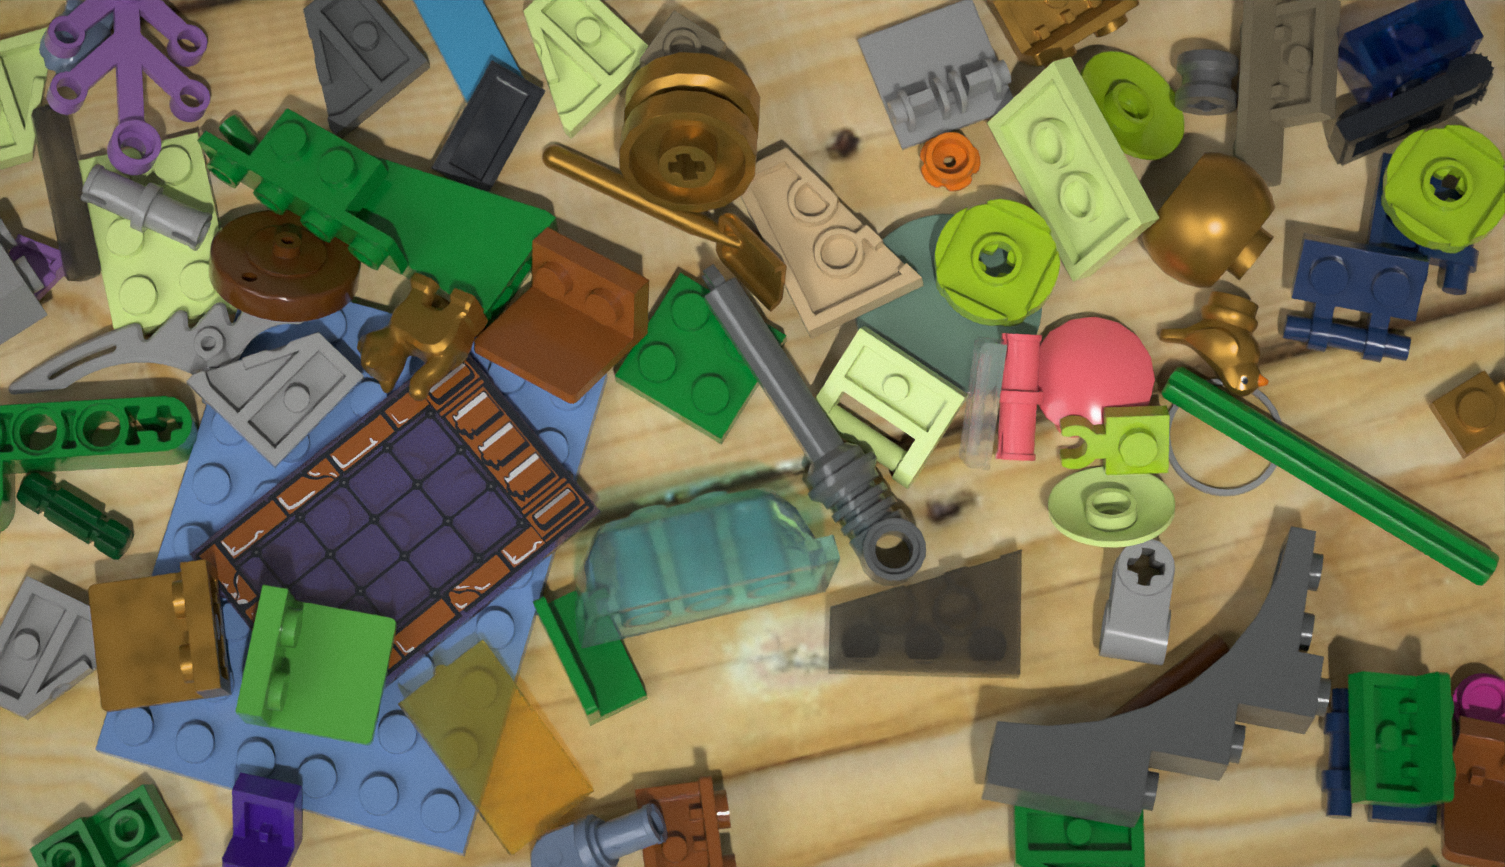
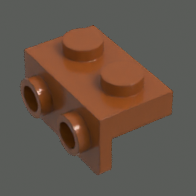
[635,775,736,867]

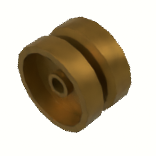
[619,52,761,212]

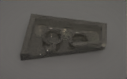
[828,549,1022,679]

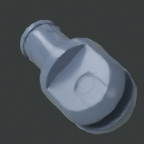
[530,803,667,867]

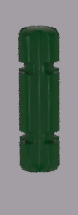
[16,472,134,560]

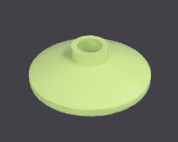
[1048,466,1175,548]

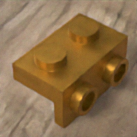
[986,0,1140,69]

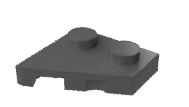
[303,0,430,139]

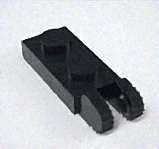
[1328,52,1494,166]

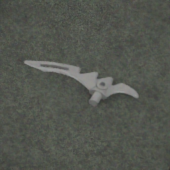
[9,302,303,404]

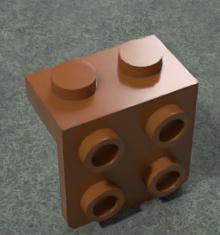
[1441,716,1505,867]

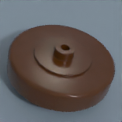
[208,210,361,322]

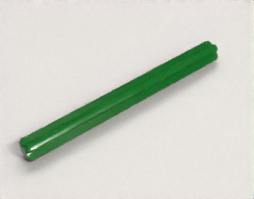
[1162,367,1500,586]

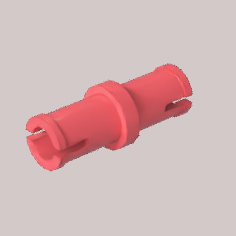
[994,333,1044,461]

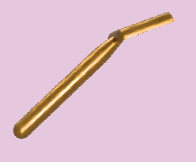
[542,145,787,312]

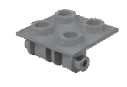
[858,0,1013,150]

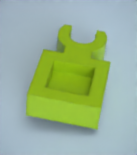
[1060,405,1170,475]

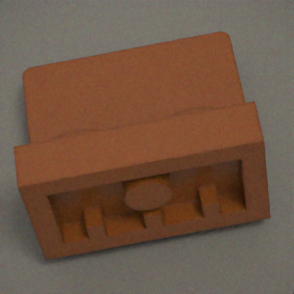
[474,227,649,404]

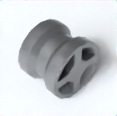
[1175,49,1239,116]

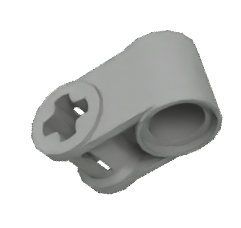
[1099,539,1175,666]

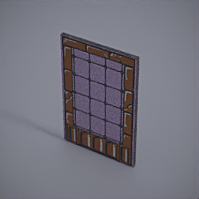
[190,355,601,689]

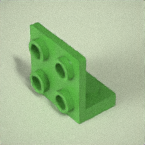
[235,585,397,746]

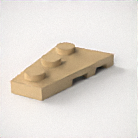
[740,147,924,339]

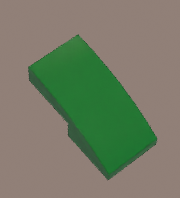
[29,784,183,867]

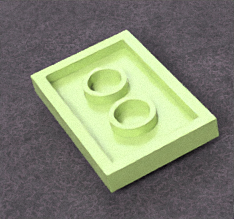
[987,57,1159,282]
[77,132,237,335]

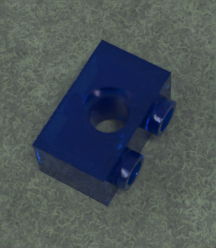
[1338,0,1484,106]

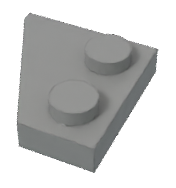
[186,332,364,468]
[0,576,97,720]

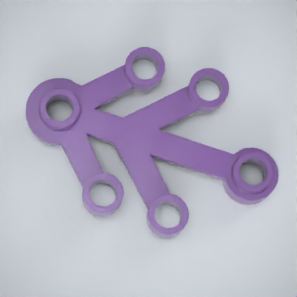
[44,0,210,175]

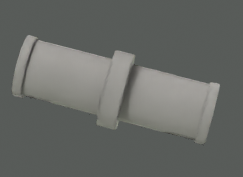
[81,164,213,251]

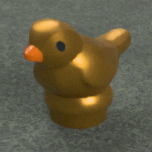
[1159,291,1269,397]

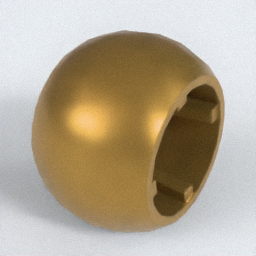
[1141,152,1275,288]

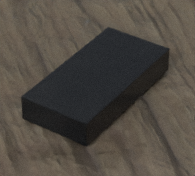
[430,60,546,192]

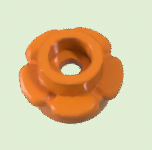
[920,132,981,192]

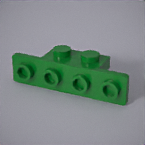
[197,108,409,275]

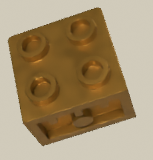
[88,559,231,712]

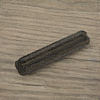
[31,104,101,282]

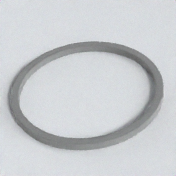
[1169,379,1283,496]

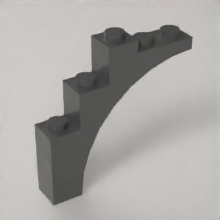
[981,526,1331,828]

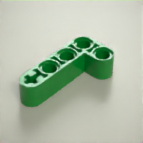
[0,396,200,533]

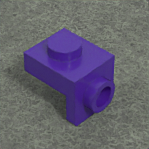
[222,772,303,867]

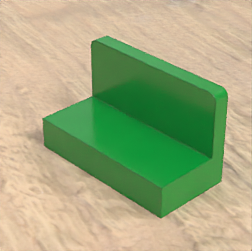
[532,582,648,726]

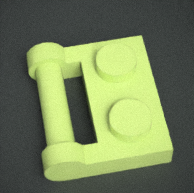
[815,326,969,489]

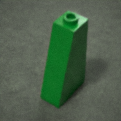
[356,155,559,330]

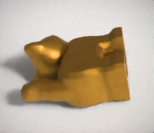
[357,272,488,401]

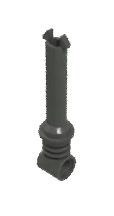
[702,264,926,586]

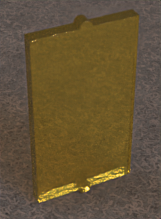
[398,640,594,856]

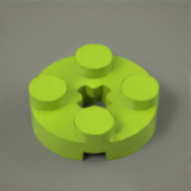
[1381,125,1505,253]
[934,199,1060,327]

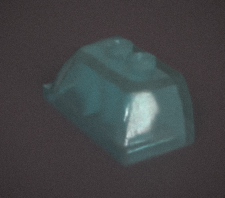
[575,487,840,649]

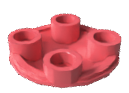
[1038,316,1155,438]

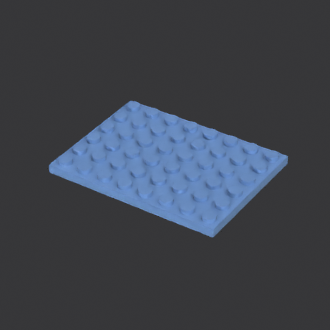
[95,302,608,857]

